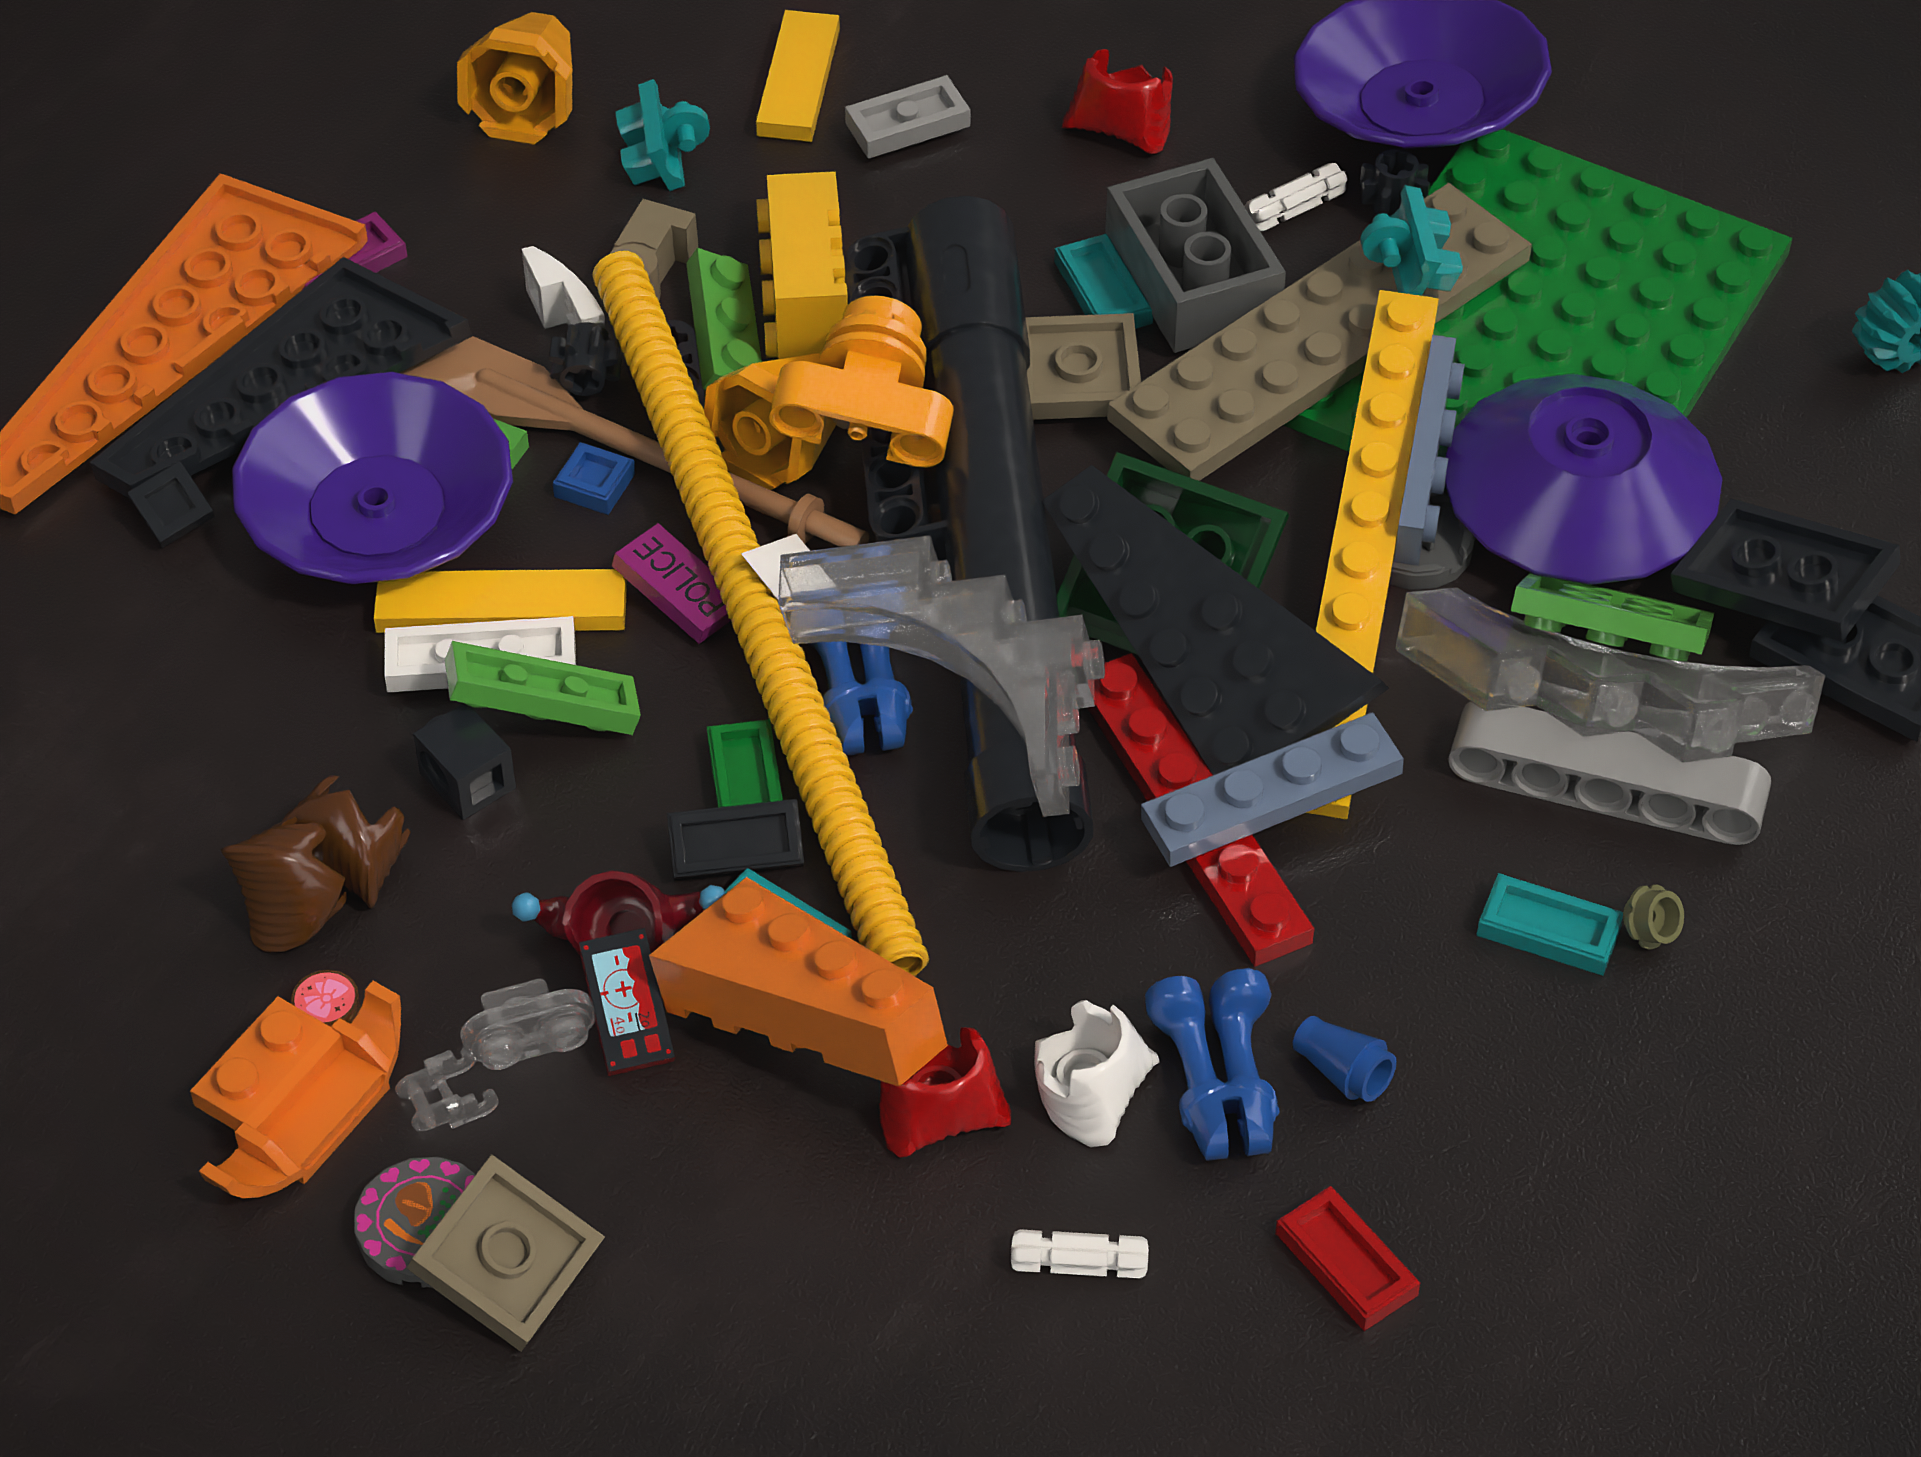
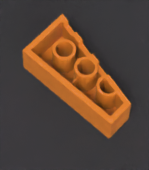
[649,877,948,1087]

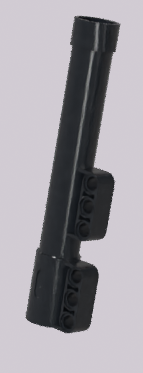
[844,196,1093,872]

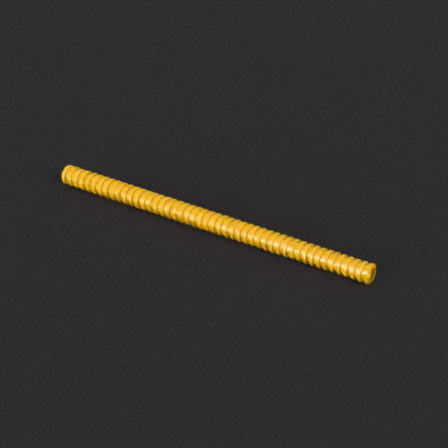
[592,251,929,976]

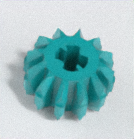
[1852,269,1921,373]

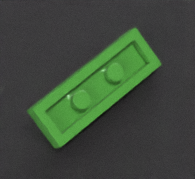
[686,248,762,390]
[444,641,641,735]

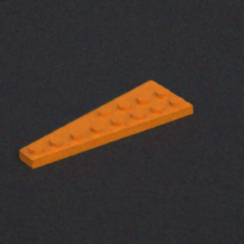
[0,173,368,515]

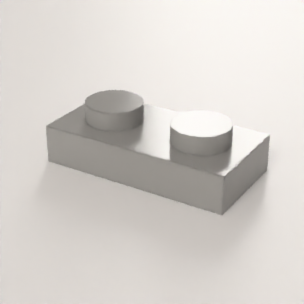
[845,75,971,159]

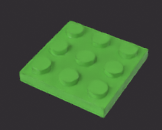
[1511,573,1715,661]

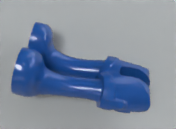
[790,582,913,755]
[1145,968,1280,1161]

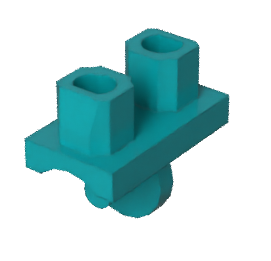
[615,79,710,191]
[1360,185,1463,296]

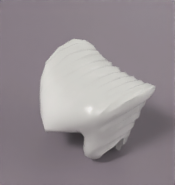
[1034,1000,1159,1147]

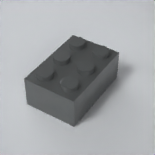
[1105,158,1286,353]

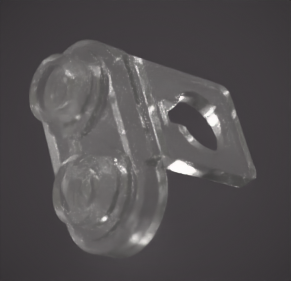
[460,979,596,1070]

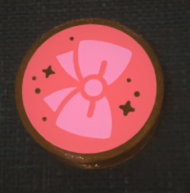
[291,970,361,1027]

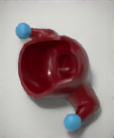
[512,870,726,955]

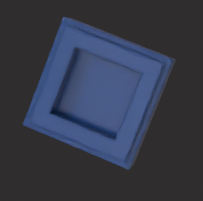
[553,442,635,515]

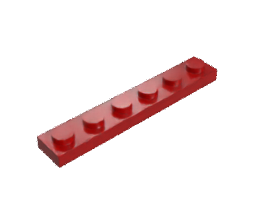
[1075,653,1314,967]

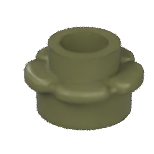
[1623,884,1684,949]

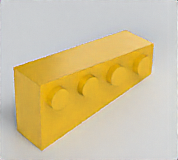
[756,172,848,359]

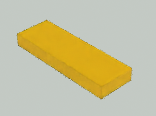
[756,10,840,142]

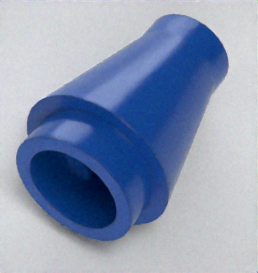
[1293,1016,1396,1102]

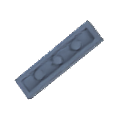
[1394,335,1465,566]
[1141,712,1404,867]

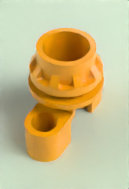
[769,296,954,467]

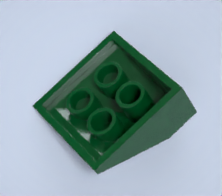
[1057,452,1289,657]

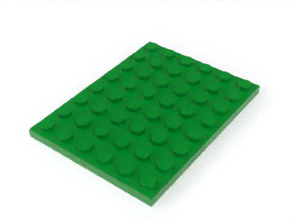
[1284,129,1792,492]

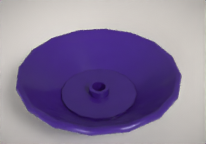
[1293,0,1552,149]
[232,372,513,584]
[1445,374,1723,585]

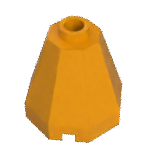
[457,12,572,144]
[704,353,836,490]

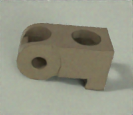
[610,199,699,300]

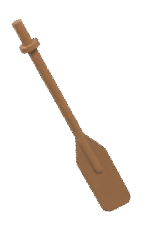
[400,336,869,555]

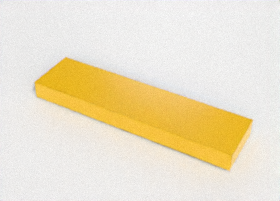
[374,569,627,633]

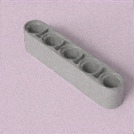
[1448,698,1771,845]

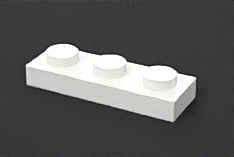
[385,616,576,692]

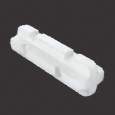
[1245,163,1348,232]
[1011,1229,1149,1278]

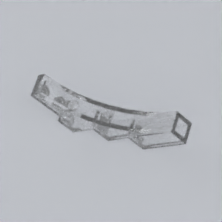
[778,536,1105,817]
[1395,588,1825,763]

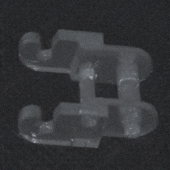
[395,1046,499,1131]

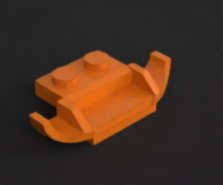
[190,980,401,1198]

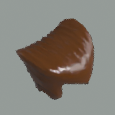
[283,775,411,909]
[221,816,347,952]

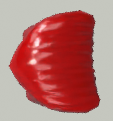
[1062,49,1173,154]
[880,1027,1011,1158]

